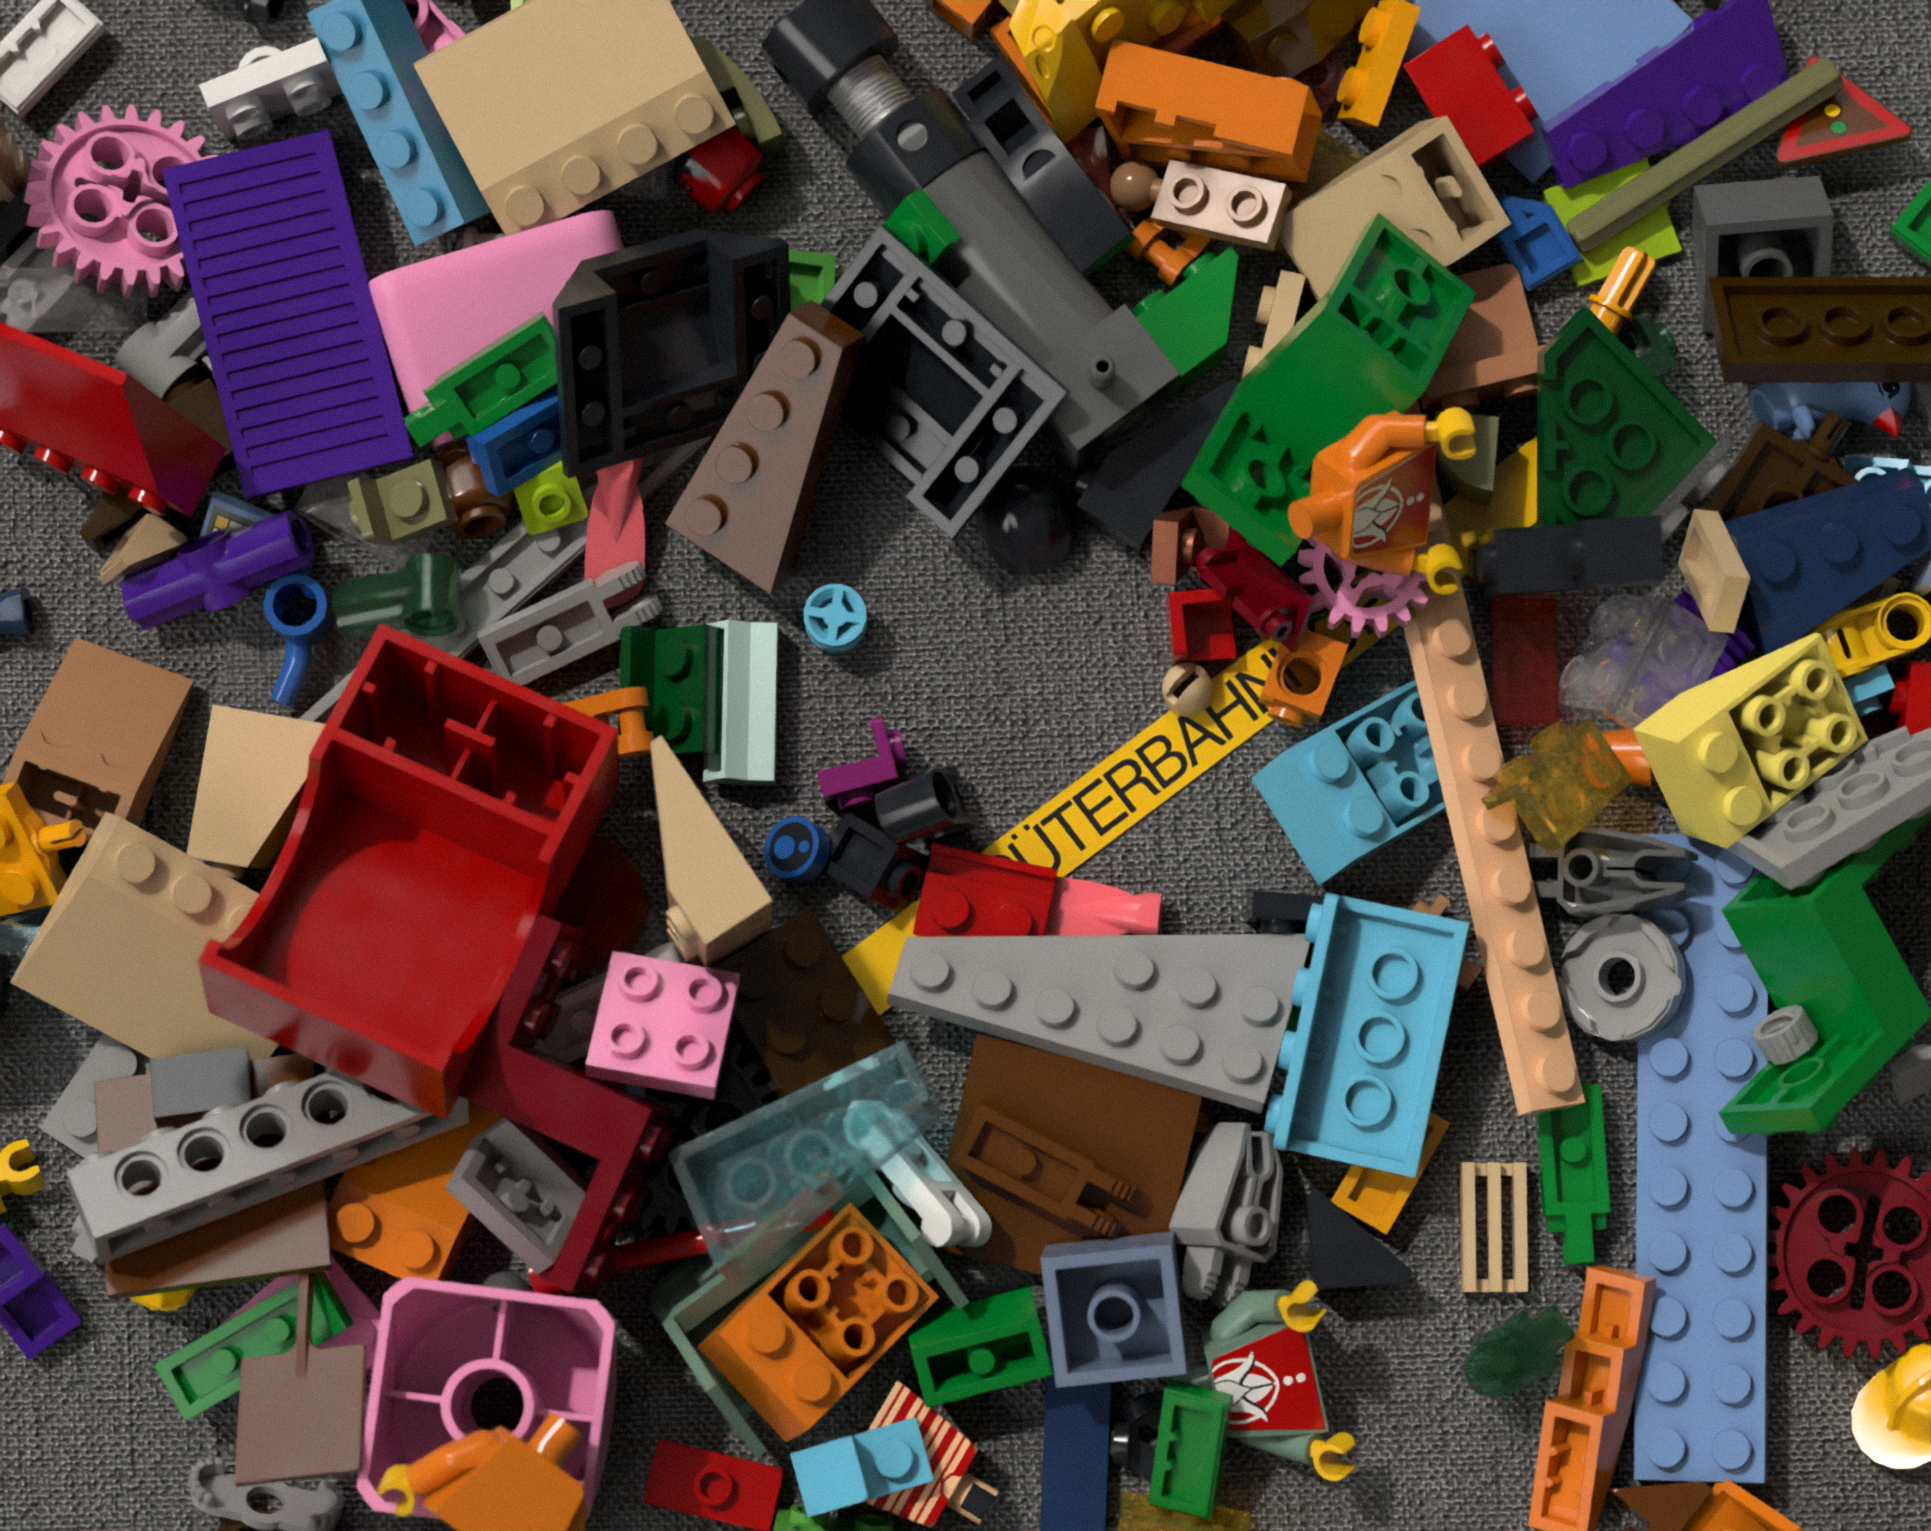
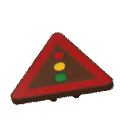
[1776,55,1912,168]

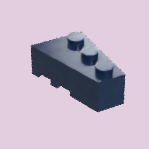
[1724,467,1931,655]

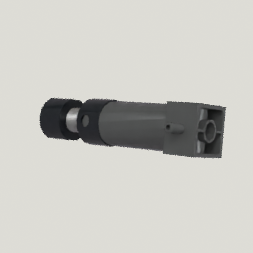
[761,0,1180,475]

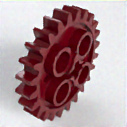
[1769,1147,1931,1359]

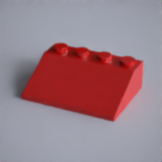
[0,322,227,517]

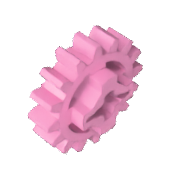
[1297,536,1432,639]

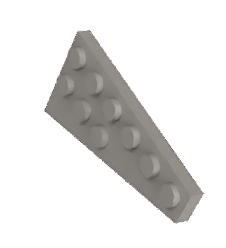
[1727,725,1931,890]
[887,934,1310,1113]

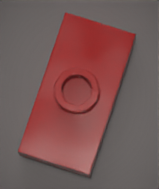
[643,1439,785,1531]

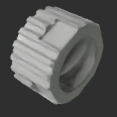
[1752,1004,1818,1065]

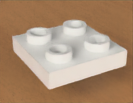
[199,37,342,140]

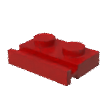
[913,843,1059,937]

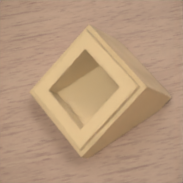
[99,512,188,584]

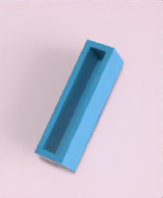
[306,0,492,247]

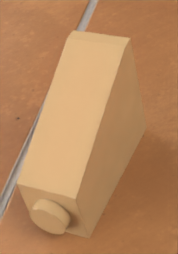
[186,704,325,879]

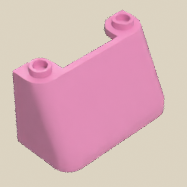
[368,210,624,451]

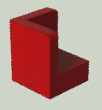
[1166,588,1236,667]

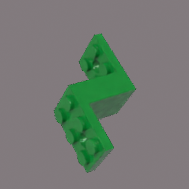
[1180,212,1476,567]
[1718,811,1931,1136]

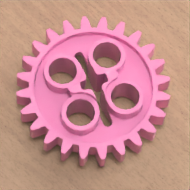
[24,104,219,299]

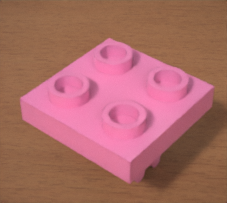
[585,951,740,1100]

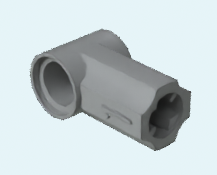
[115,288,208,401]

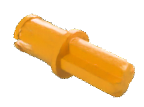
[1588,246,1656,337]

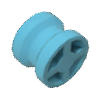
[803,584,868,654]

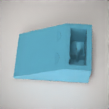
[1251,679,1446,886]

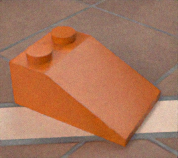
[327,1094,505,1282]

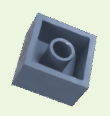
[1040,1231,1189,1388]

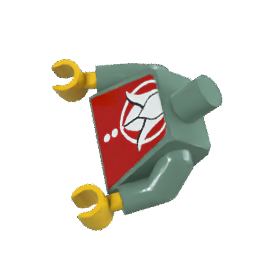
[1170,1280,1356,1481]

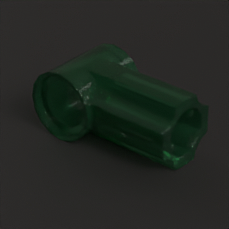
[332,553,462,639]

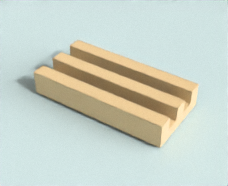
[1460,1162,1528,1293]

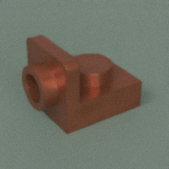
[1150,503,1232,585]

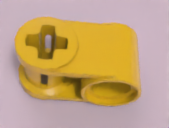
[1806,592,1931,681]

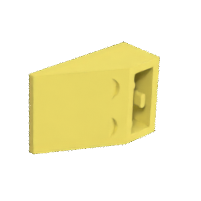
[1633,633,1868,849]

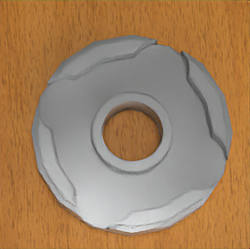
[1558,914,1686,1042]

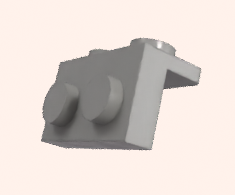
[445,1117,590,1274]

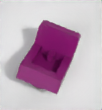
[817,717,908,810]

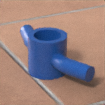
[263,511,335,709]

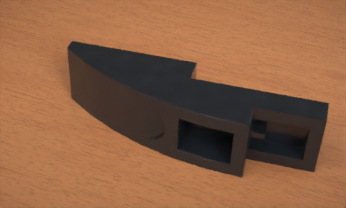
[952,54,1136,278]

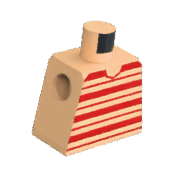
[863,1381,999,1528]

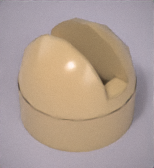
[1161,663,1213,717]

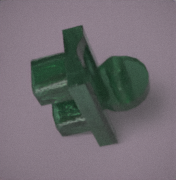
[1464,1304,1576,1398]

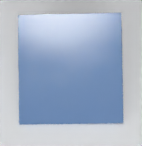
[1403,0,1693,185]

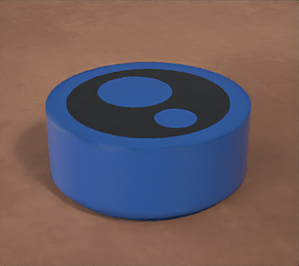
[764,816,830,883]

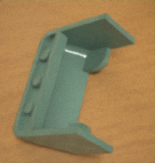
[650,1150,969,1458]

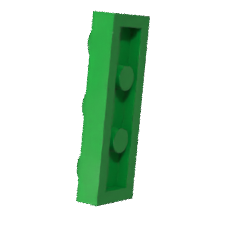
[154,1271,354,1422]

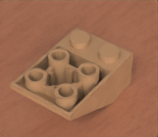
[2,637,195,845]

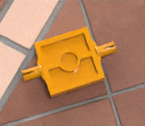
[0,781,86,916]

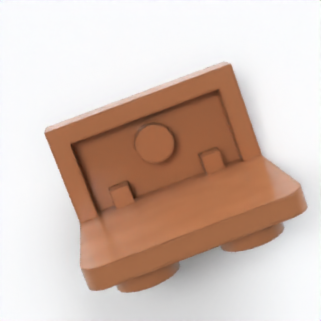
[1420,264,1545,413]

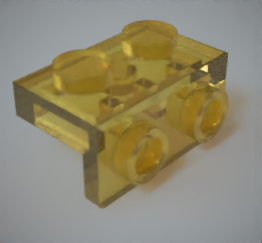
[1480,717,1633,853]

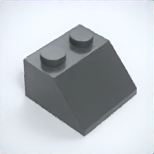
[1692,176,1834,333]

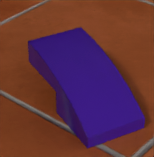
[0,1222,82,1360]

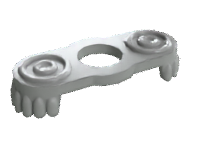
[189,1457,345,1531]

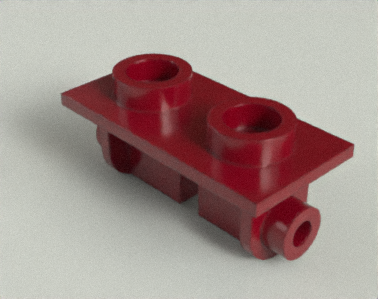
[1194,528,1316,653]

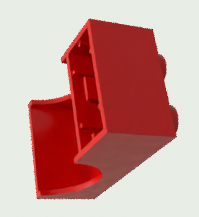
[198,623,619,1120]

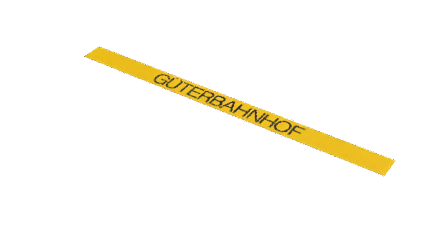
[842,436,1537,1016]

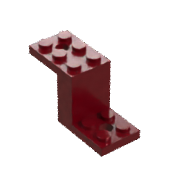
[458,913,675,1293]

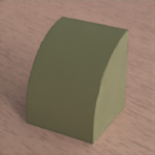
[1434,411,1499,506]

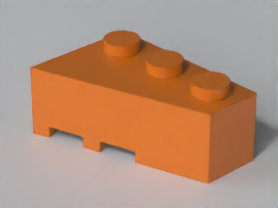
[1095,39,1322,183]

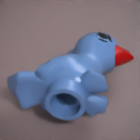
[1750,382,1912,441]

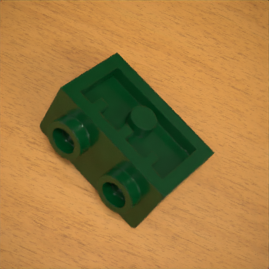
[618,624,721,758]

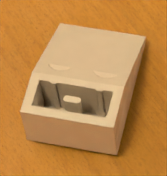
[1279,115,1511,301]

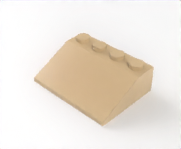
[413,0,736,236]
[650,735,773,968]
[10,812,279,1060]

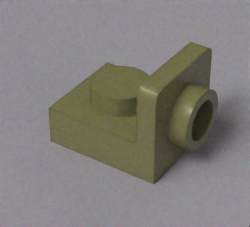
[348,459,458,547]

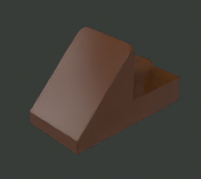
[1607,1481,1713,1531]

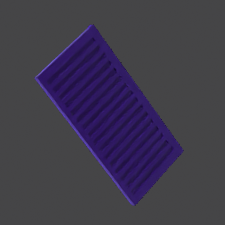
[161,129,414,500]

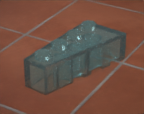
[667,1040,945,1284]

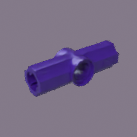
[120,509,315,630]

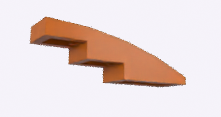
[1528,1264,1657,1531]

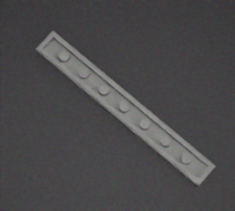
[299,436,712,724]

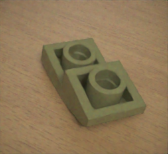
[690,35,785,158]

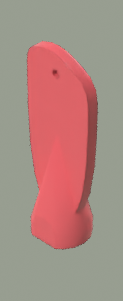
[584,457,645,609]
[1045,877,1163,936]

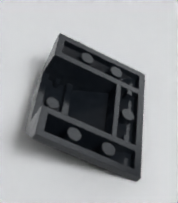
[820,224,1071,539]
[552,229,791,479]

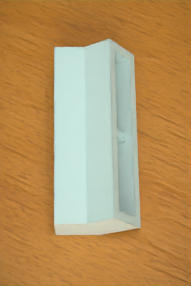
[703,619,779,786]

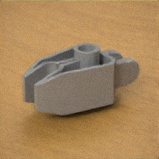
[1169,1122,1283,1309]

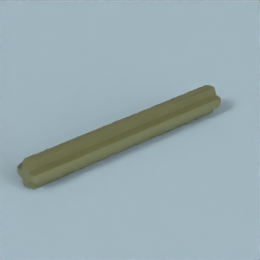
[1566,58,1844,252]

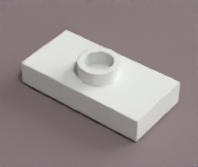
[0,0,107,119]

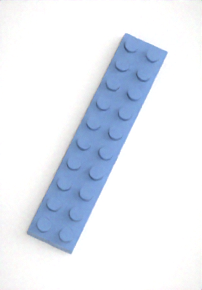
[1634,834,1770,1483]

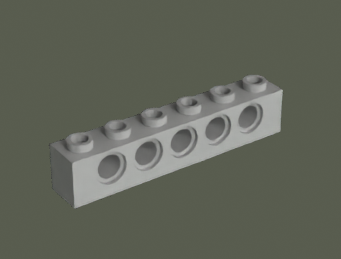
[67,1067,469,1264]

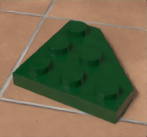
[1537,308,1719,526]

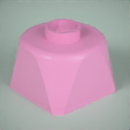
[357,1277,617,1520]

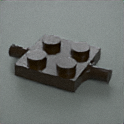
[1703,409,1862,522]

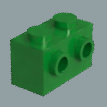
[907,1287,1053,1408]

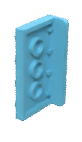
[1264,893,1470,1178]

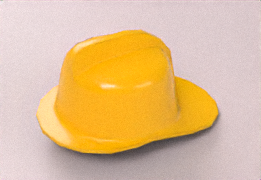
[1851,1340,1931,1469]

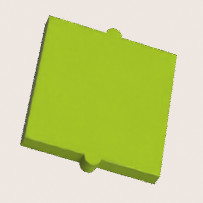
[1542,158,1682,289]

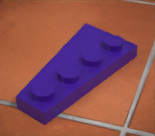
[1540,0,1789,190]

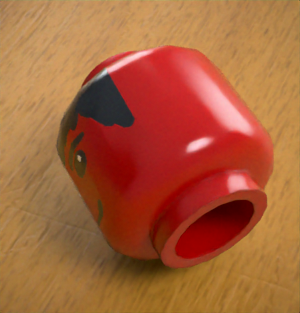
[671,126,765,213]

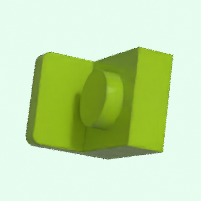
[513,460,588,535]

